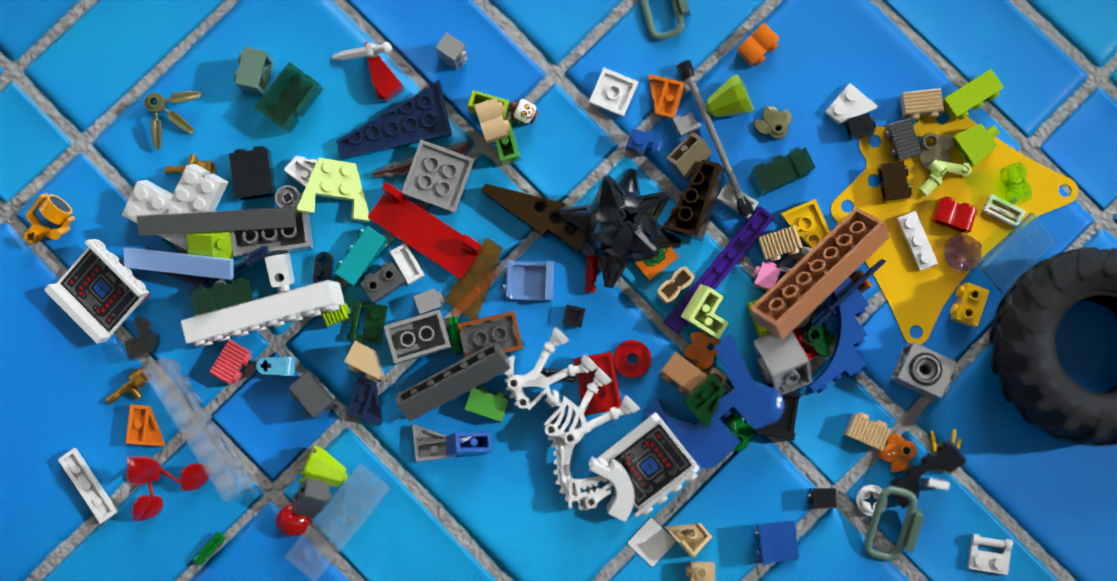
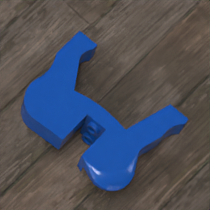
[642,334,784,469]

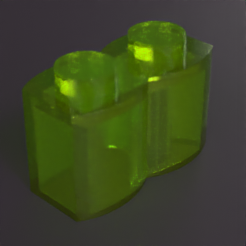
[1000,162,1032,205]

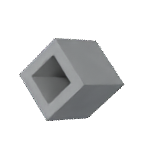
[413,288,445,315]

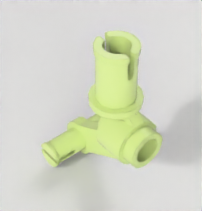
[918,160,972,197]

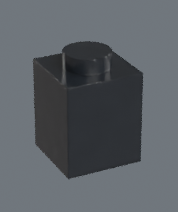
[844,113,876,141]
[806,488,837,508]

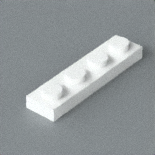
[58,448,119,524]

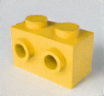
[950,282,990,327]

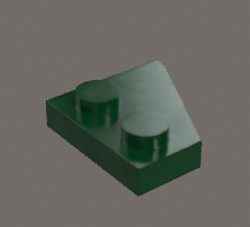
[682,374,725,429]

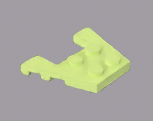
[295,158,370,223]

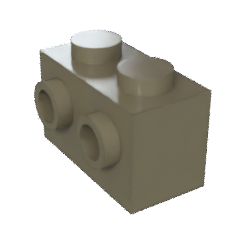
[665,132,713,179]

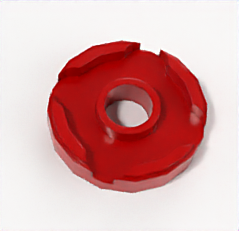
[613,340,652,378]

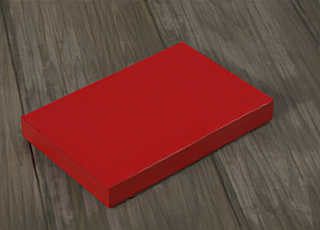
[573,352,621,416]

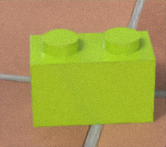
[185,231,234,265]

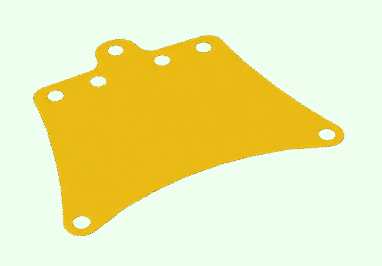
[831,111,1078,345]

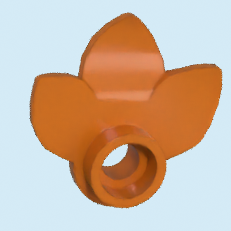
[684,331,720,370]
[878,433,917,473]

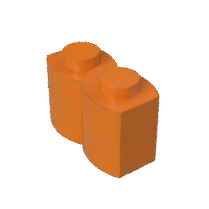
[736,23,780,67]

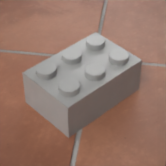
[384,309,452,365]

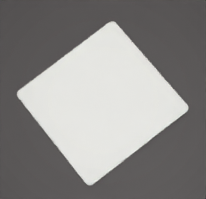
[628,518,676,567]

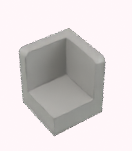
[671,113,701,139]

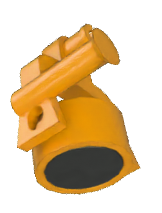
[24,193,76,243]

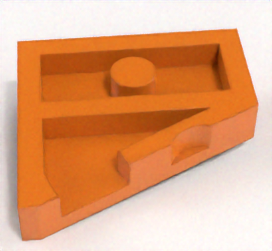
[649,74,685,119]
[126,405,165,446]

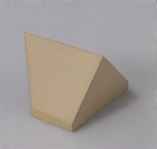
[664,522,712,558]

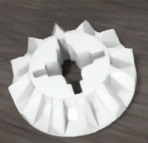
[856,485,887,516]

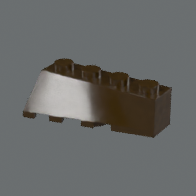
[662,160,725,242]

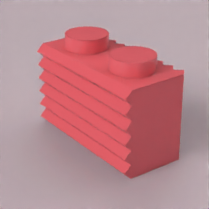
[209,339,252,385]

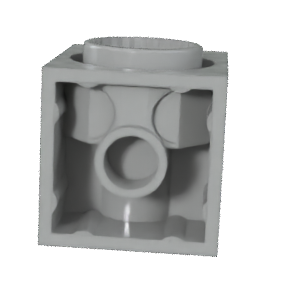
[753,331,812,395]
[890,342,957,399]

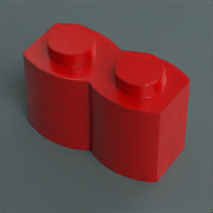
[931,196,977,234]

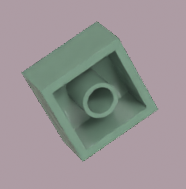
[234,47,274,97]

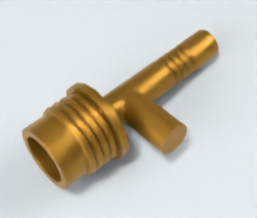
[164,154,216,177]
[106,366,152,405]

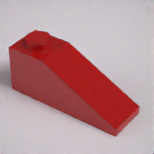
[364,42,404,103]

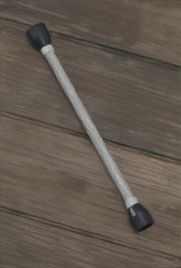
[677,60,754,218]

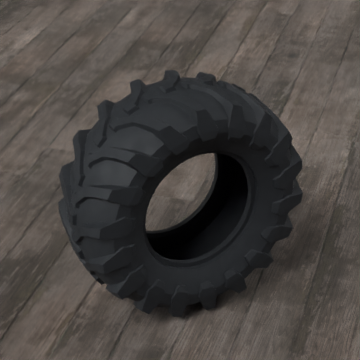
[989,247,1117,446]

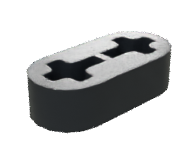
[313,252,334,284]

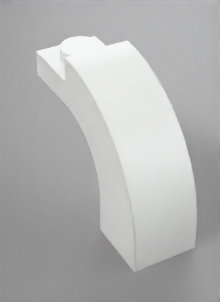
[588,457,634,522]

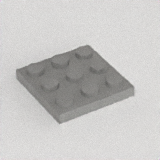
[402,140,474,213]

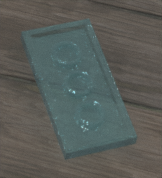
[977,213,1057,293]

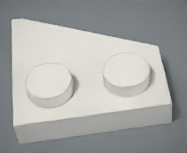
[825,83,878,125]
[284,156,316,188]

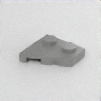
[412,424,455,463]

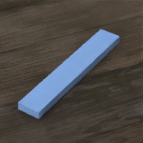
[124,247,234,280]

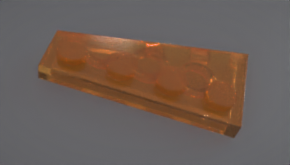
[444,238,503,320]

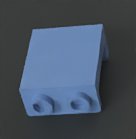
[503,260,554,302]

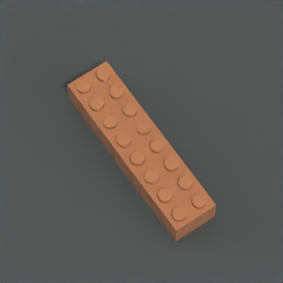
[749,207,889,340]

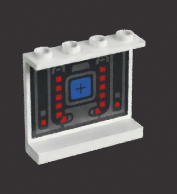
[44,239,149,344]
[597,412,700,517]

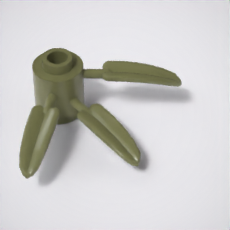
[144,91,202,150]

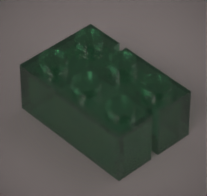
[255,62,323,134]
[749,147,816,198]
[190,278,253,317]

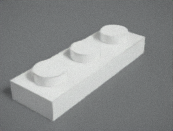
[896,211,938,271]

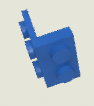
[754,521,799,565]

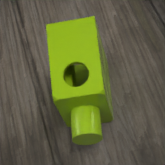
[952,124,1000,168]

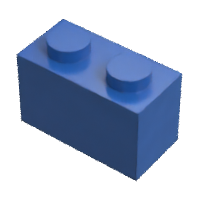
[446,432,492,456]

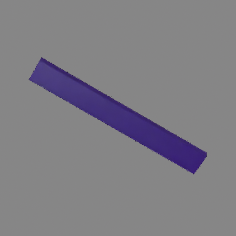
[663,206,775,335]

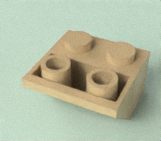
[344,341,385,382]

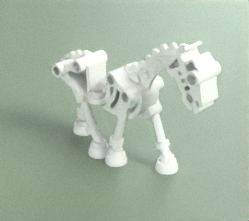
[505,327,640,510]

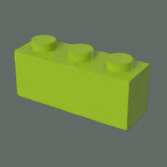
[943,69,1004,121]

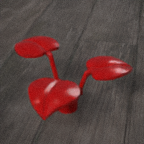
[126,457,212,522]

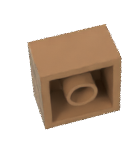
[659,352,707,396]

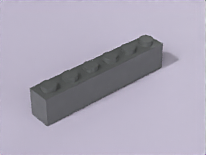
[396,341,510,422]

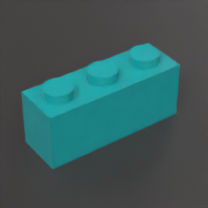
[335,226,388,288]

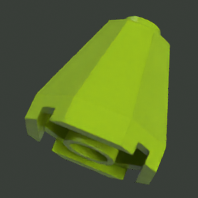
[705,74,755,118]
[298,445,348,487]

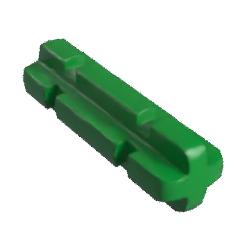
[447,316,463,354]
[193,532,226,566]

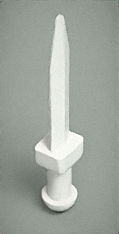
[331,42,392,60]

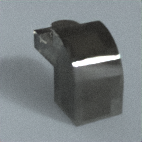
[124,316,160,361]

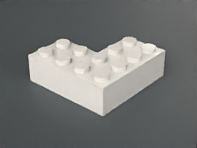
[122,164,228,250]

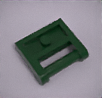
[347,301,388,344]

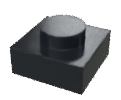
[562,305,585,328]

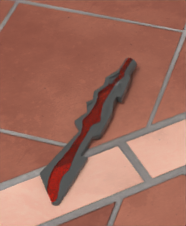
[372,140,471,179]

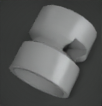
[275,185,302,209]

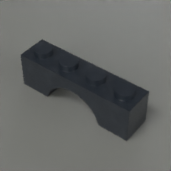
[889,440,966,509]

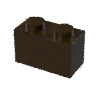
[877,160,912,204]

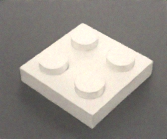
[589,68,638,118]

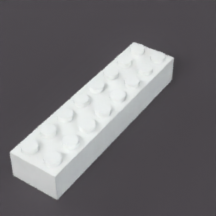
[181,280,345,347]

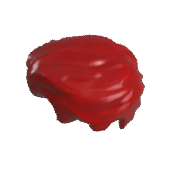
[275,503,311,537]

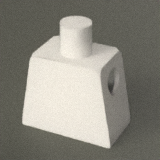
[265,253,294,294]

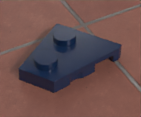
[345,377,382,425]

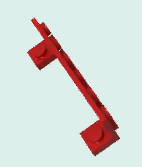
[368,182,483,279]

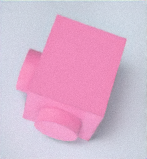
[752,261,781,291]

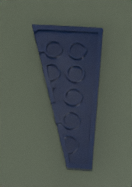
[336,80,452,160]

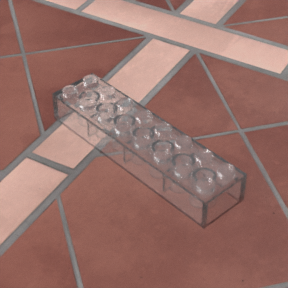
[142,357,253,502]

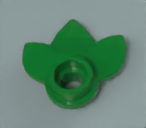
[727,413,755,451]

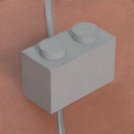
[435,32,468,70]

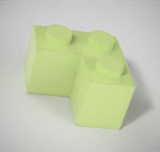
[680,284,729,339]

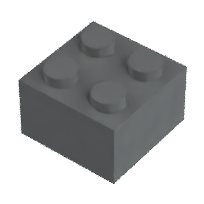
[289,372,337,418]

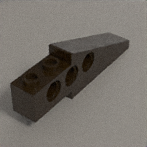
[481,184,587,253]

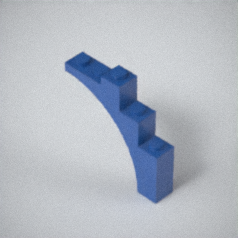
[807,277,869,394]

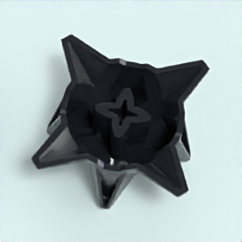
[559,169,681,289]

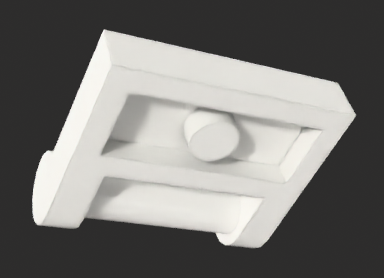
[967,534,1013,575]

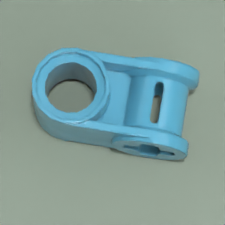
[256,357,295,377]

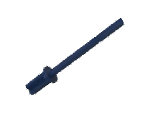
[188,245,271,296]
[809,259,886,329]

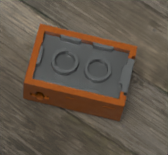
[458,311,523,358]

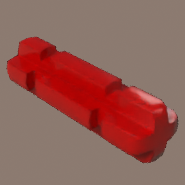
[584,256,598,293]

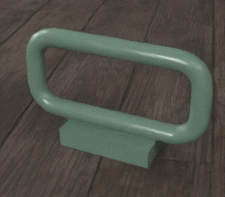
[640,0,691,41]
[864,486,924,561]

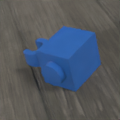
[626,128,661,156]

